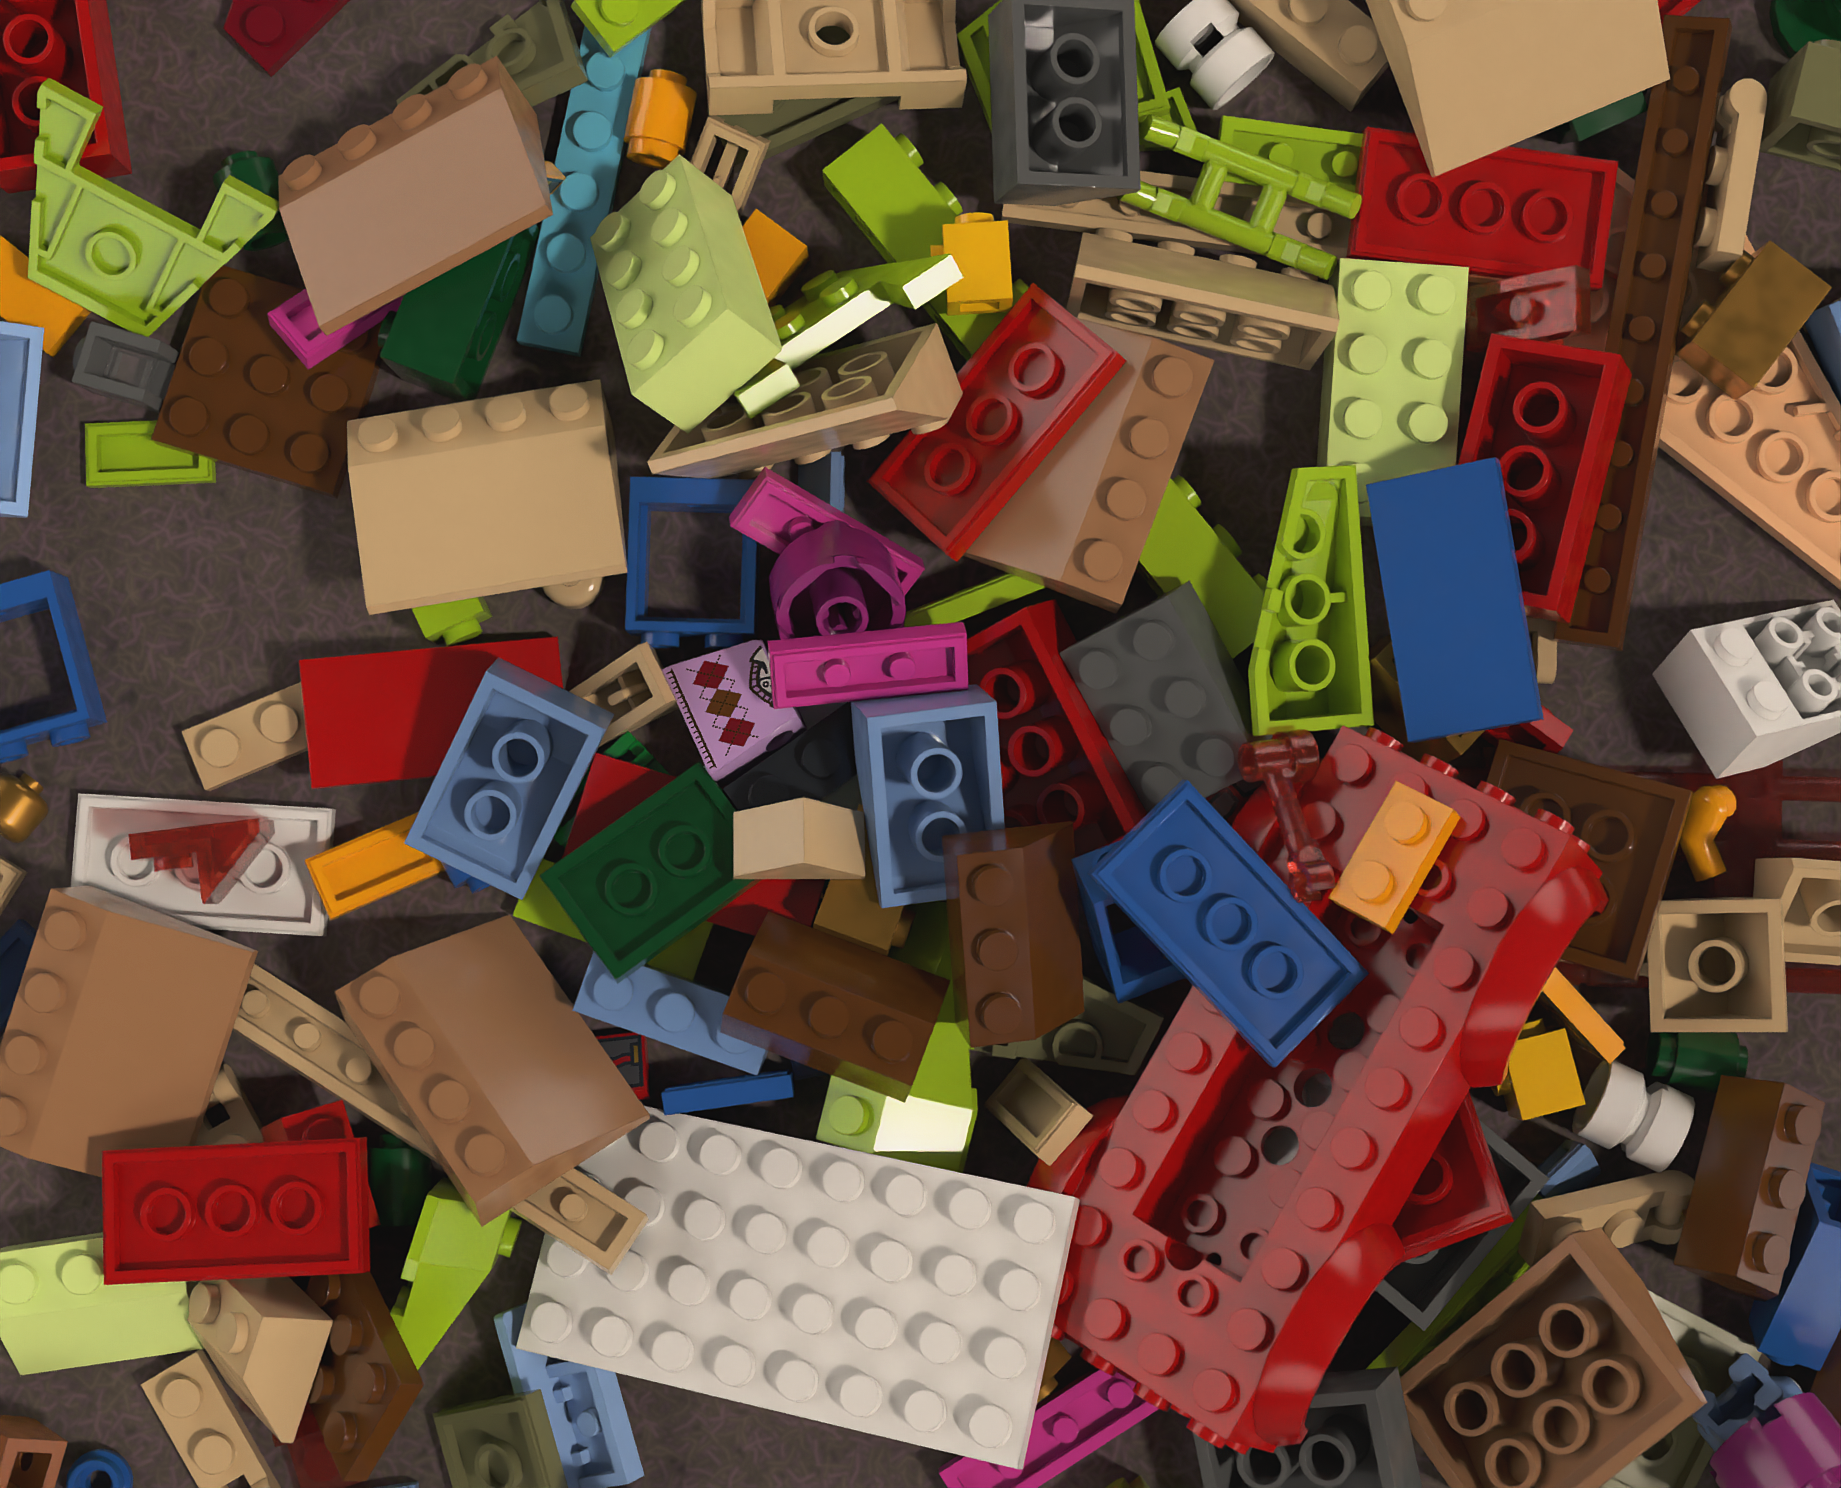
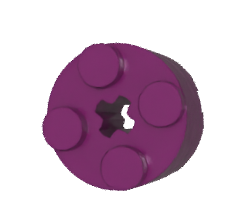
[769,520,906,640]
[1709,1392,1841,1488]

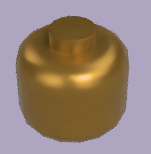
[0,773,49,843]

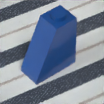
[1748,1162,1841,1371]

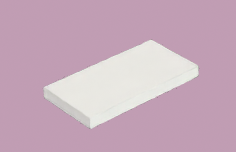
[71,793,336,936]

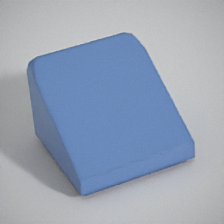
[798,452,846,513]
[1537,1139,1601,1199]

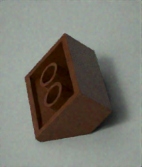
[942,821,1085,1048]
[720,911,951,1103]
[1673,1075,1825,1302]

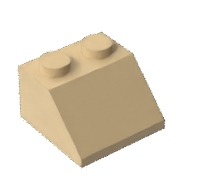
[187,1277,333,1443]

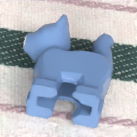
[1691,1353,1803,1452]

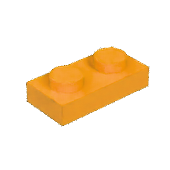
[1328,781,1460,934]

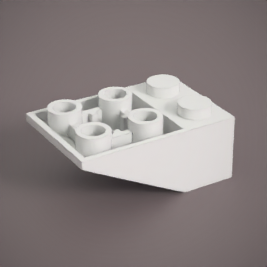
[1652,600,1841,779]

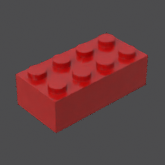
[0,0,132,194]
[1458,333,1632,624]

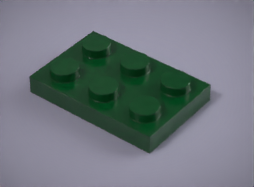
[539,761,762,984]

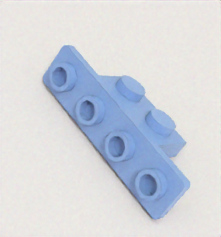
[494,1302,645,1488]

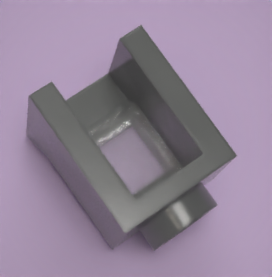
[72,321,180,413]

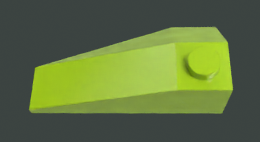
[1248,465,1374,736]
[816,901,978,1173]
[390,1177,522,1370]

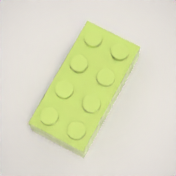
[590,154,783,434]
[1317,258,1469,526]

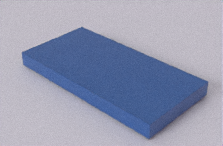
[1366,457,1544,743]
[1087,780,1369,1067]

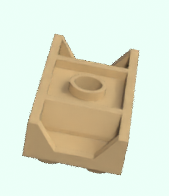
[701,0,967,115]

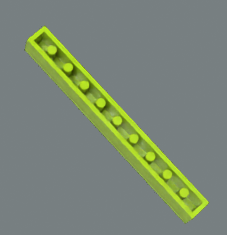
[822,123,1267,659]

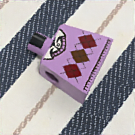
[662,640,808,789]

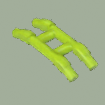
[1117,114,1362,280]

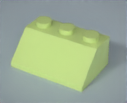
[0,1232,205,1375]

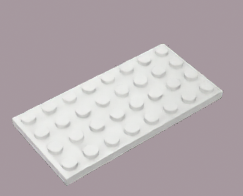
[516,1106,1080,1470]

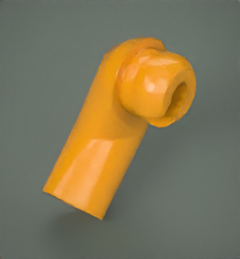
[1679,784,1737,882]

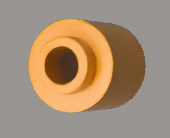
[623,69,697,169]

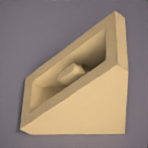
[569,642,679,748]
[733,797,865,879]

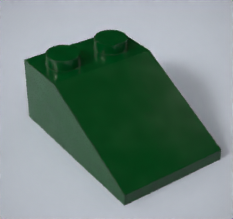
[378,224,540,402]

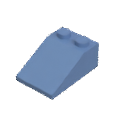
[404,657,614,900]
[851,684,1005,908]

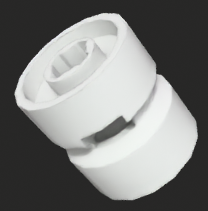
[1155,0,1275,110]
[1572,1061,1695,1173]

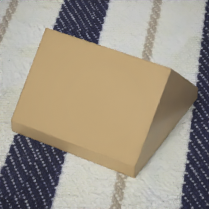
[1753,858,1841,965]
[1647,897,1788,1032]

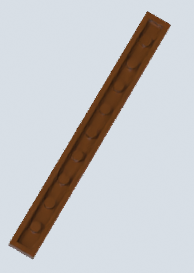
[1554,15,1732,651]

